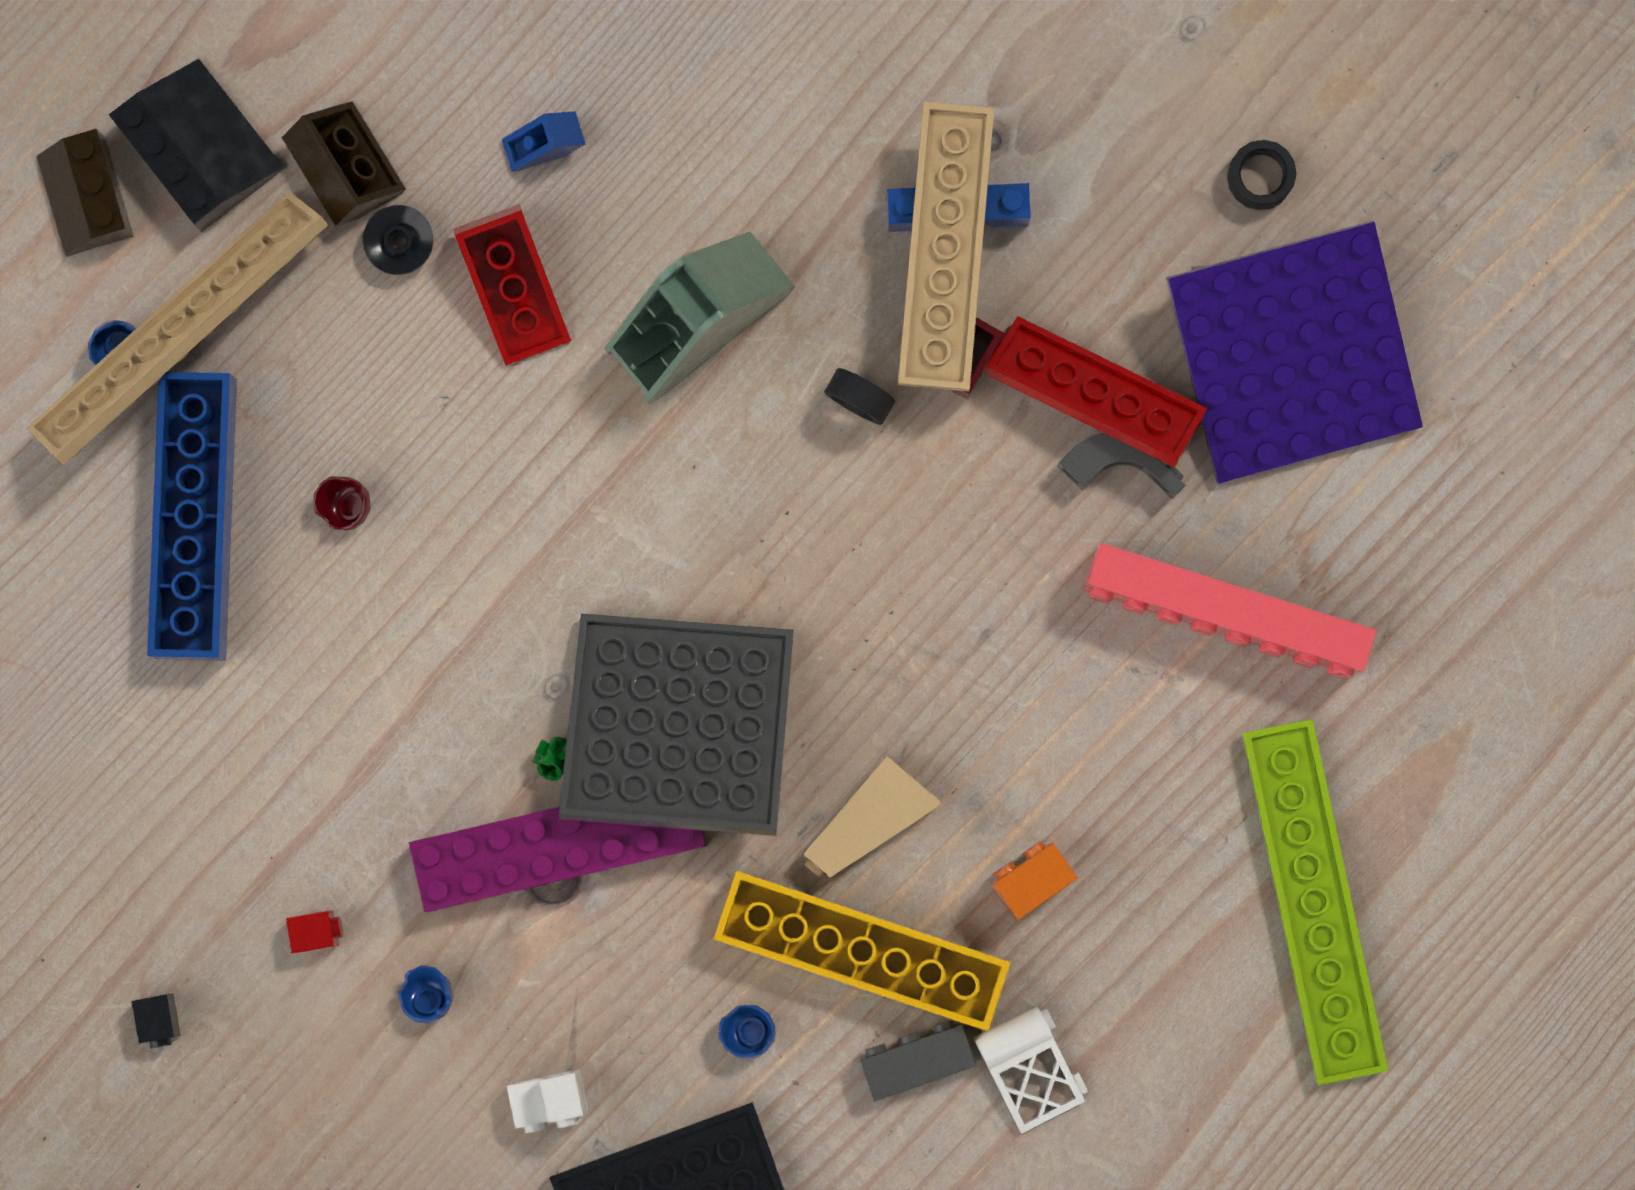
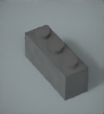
[860,1020,976,1102]

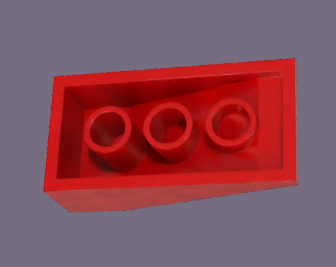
[454,204,571,366]

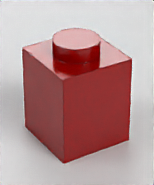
[286,910,343,954]

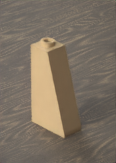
[803,756,941,878]

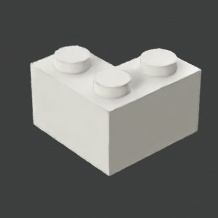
[507,1069,589,1133]

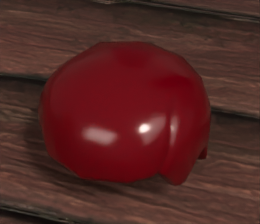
[314,476,371,531]

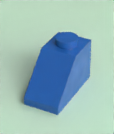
[501,111,586,172]

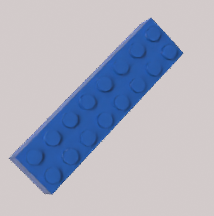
[147,372,237,661]

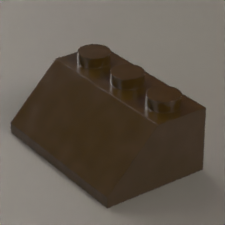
[281,101,406,226]
[37,129,134,257]

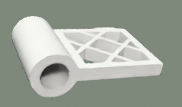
[973,1006,1088,1134]

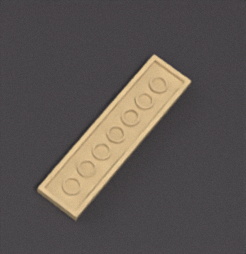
[898,101,995,392]

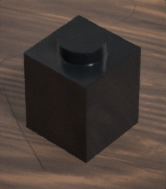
[131,993,181,1049]

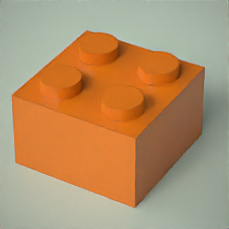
[991,841,1078,920]

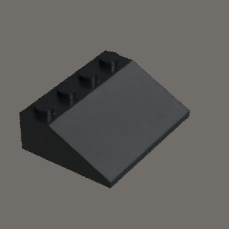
[108,59,285,232]

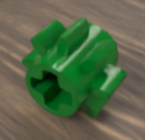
[532,737,567,781]

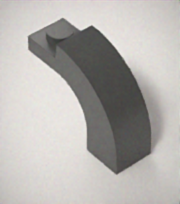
[1057,433,1186,499]

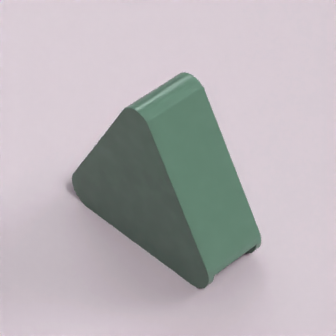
[604,232,795,404]

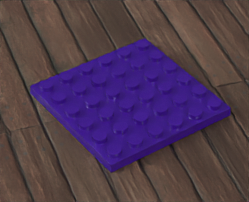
[1166,221,1423,484]

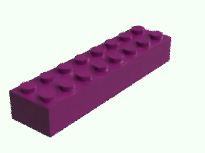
[408,807,707,913]

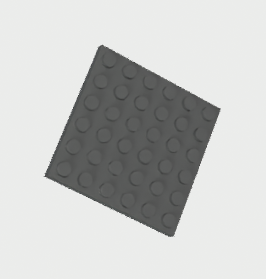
[559,614,794,836]

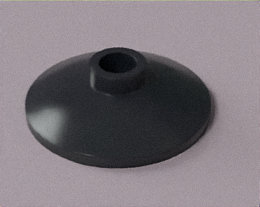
[363,205,434,275]

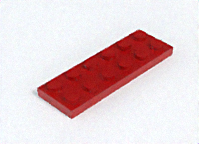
[984,316,1207,468]

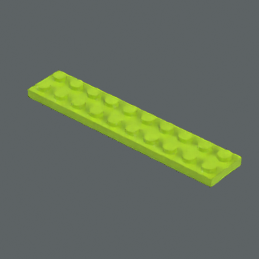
[1241,719,1388,1085]

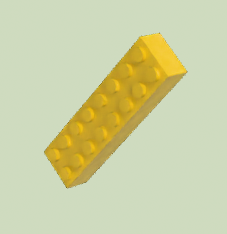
[714,871,1011,1031]

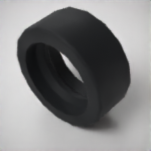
[1227,139,1297,210]
[824,368,895,425]

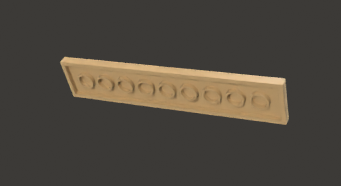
[26,191,328,465]

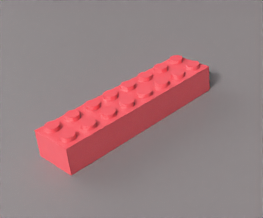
[1083,543,1377,679]

